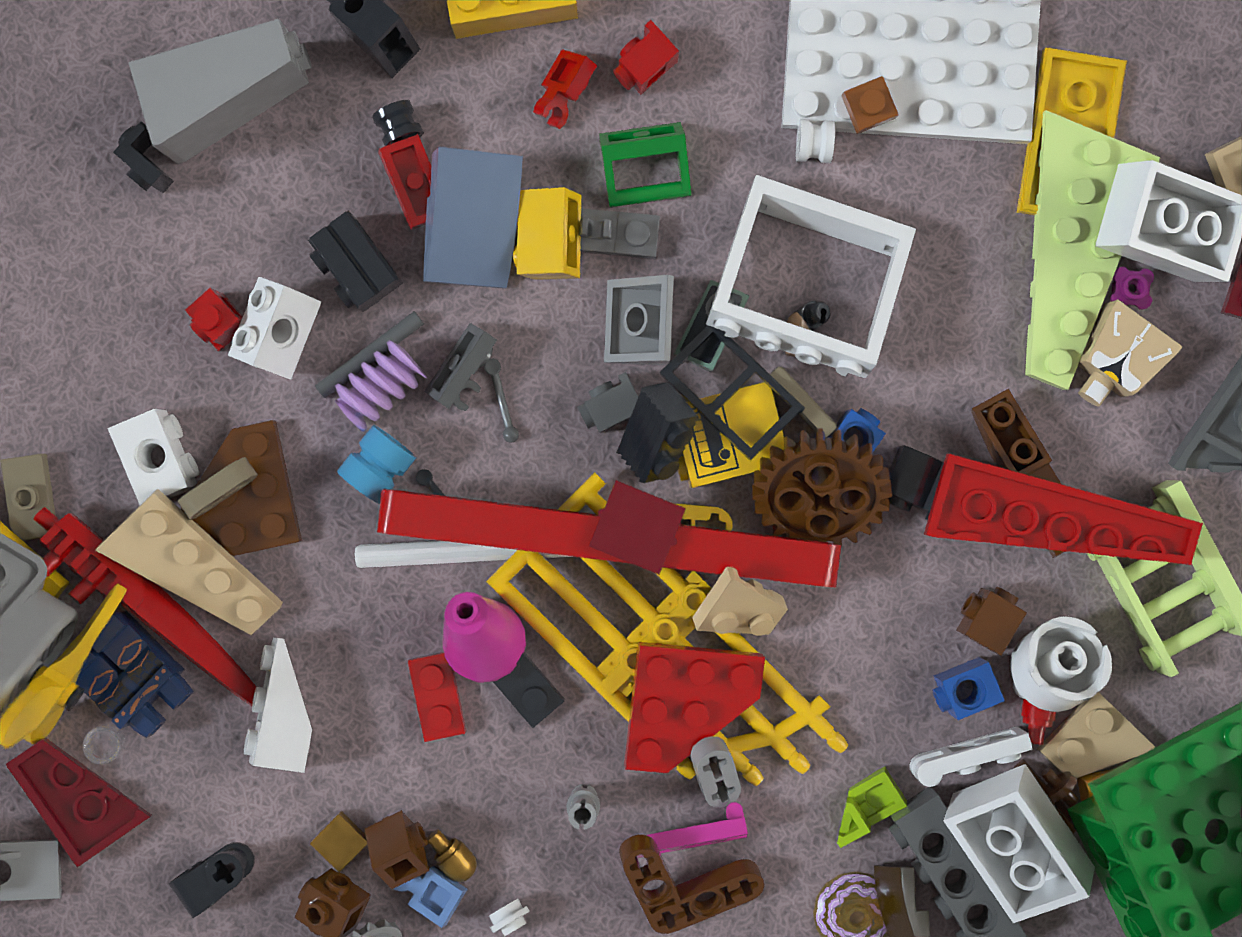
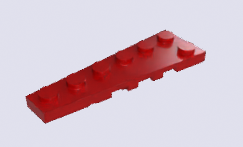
[924,454,1203,565]

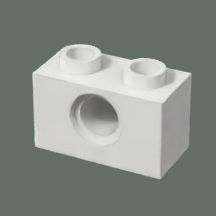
[228,277,321,380]
[108,409,199,505]

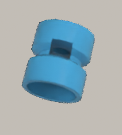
[337,425,417,504]

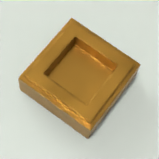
[310,811,367,873]

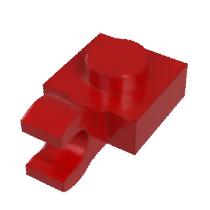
[533,49,597,129]

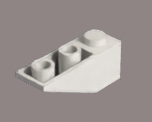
[244,638,312,773]

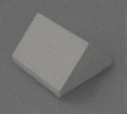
[604,275,674,365]

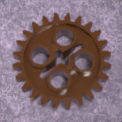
[752,428,892,548]

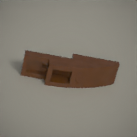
[971,388,1066,558]

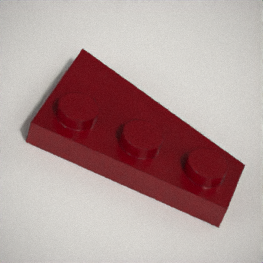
[5,738,152,868]

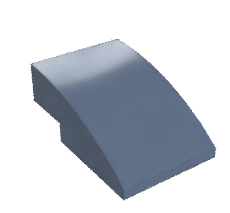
[423,147,523,288]

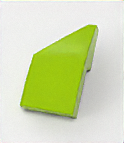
[837,766,907,848]

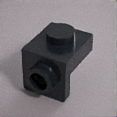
[113,121,174,193]

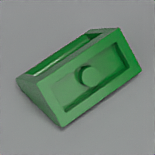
[599,122,691,208]

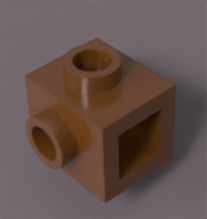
[294,868,371,937]

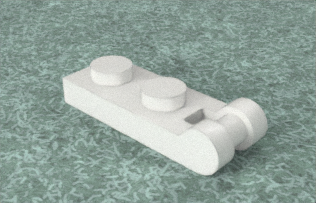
[910,726,1033,787]

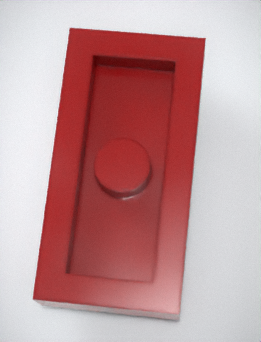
[378,134,432,230]
[408,652,466,742]

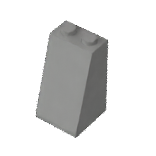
[128,19,312,164]

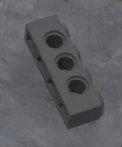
[889,787,1027,937]

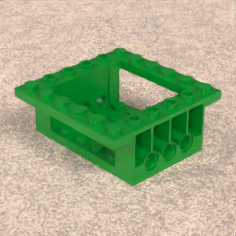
[1067,702,1242,937]

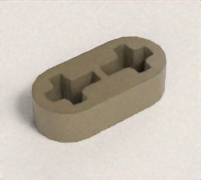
[178,457,258,520]

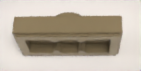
[0,454,56,541]

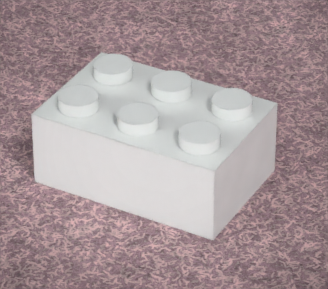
[1095,160,1242,282]
[943,764,1095,923]

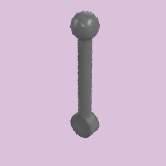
[484,358,519,443]

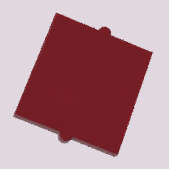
[589,480,686,574]

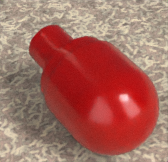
[1021,699,1056,745]

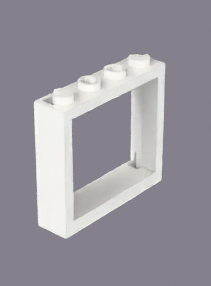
[706,175,916,378]

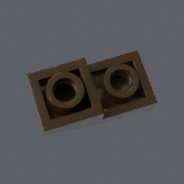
[874,865,930,937]

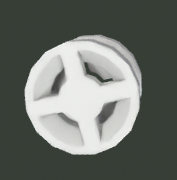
[796,119,835,163]

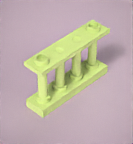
[1086,480,1242,677]

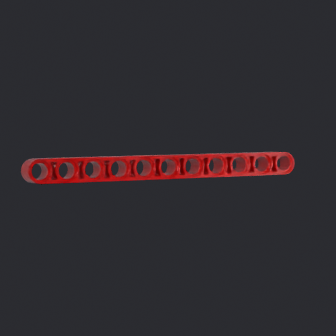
[377,489,842,588]

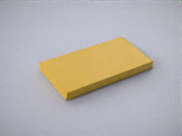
[1017,47,1127,215]

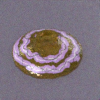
[813,872,889,937]

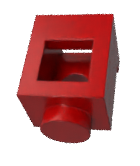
[613,20,679,95]
[185,288,243,352]

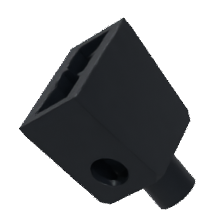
[327,0,421,78]

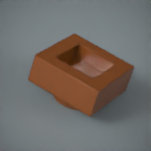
[841,76,899,134]

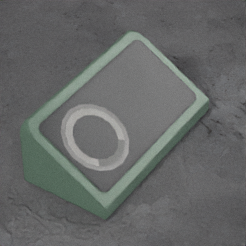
[674,280,749,372]

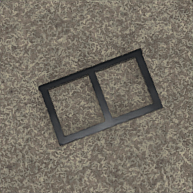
[660,325,805,461]

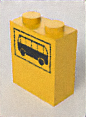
[677,382,784,488]

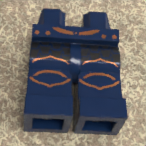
[75,611,194,738]

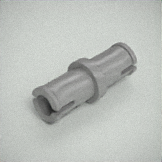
[566,784,600,830]

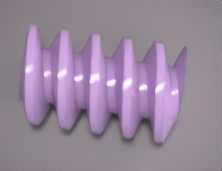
[335,340,428,432]

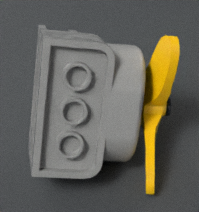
[0,533,127,749]

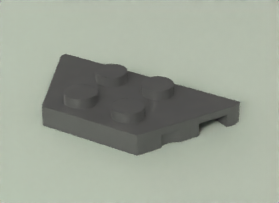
[1168,355,1242,473]

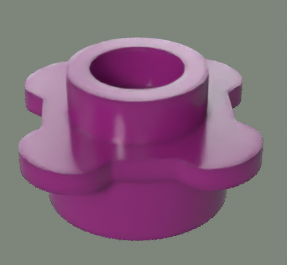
[1110,267,1154,310]

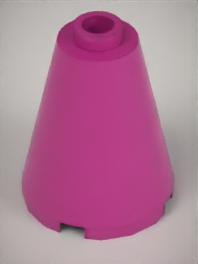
[443,592,526,683]

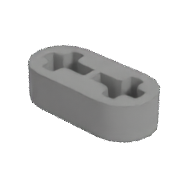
[691,736,741,808]

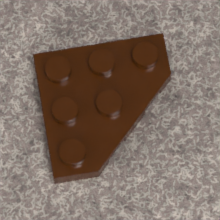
[181,420,302,556]

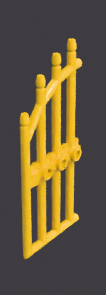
[486,472,848,786]

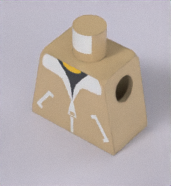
[1078,300,1183,407]

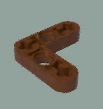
[619,834,764,934]

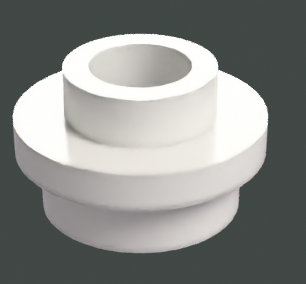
[489,899,530,936]

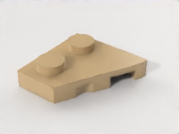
[692,567,788,636]
[1037,692,1155,778]

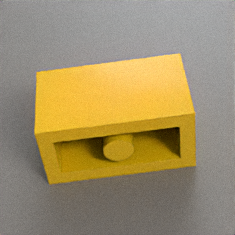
[513,187,582,280]

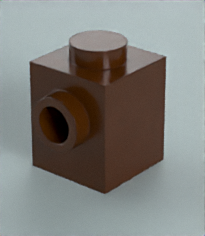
[956,586,1027,656]
[365,810,429,889]

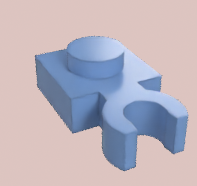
[394,866,467,928]

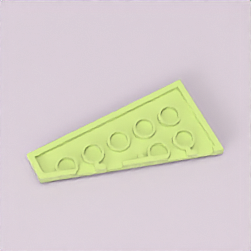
[1025,110,1160,390]

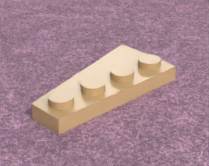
[96,488,283,635]

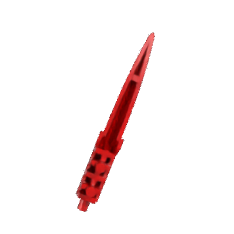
[33,507,257,707]

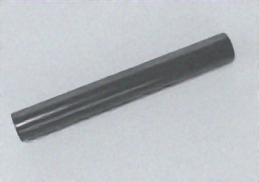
[315,311,424,398]

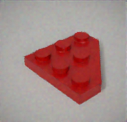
[624,642,765,773]

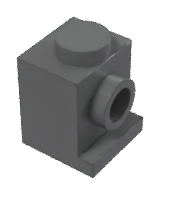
[577,372,638,433]

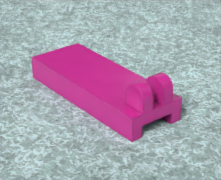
[636,802,748,858]

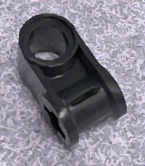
[169,842,255,918]

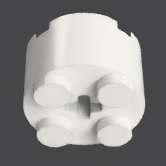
[1010,617,1112,712]

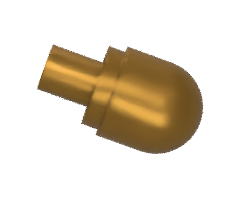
[428,829,477,882]

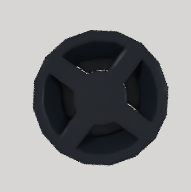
[372,100,424,146]

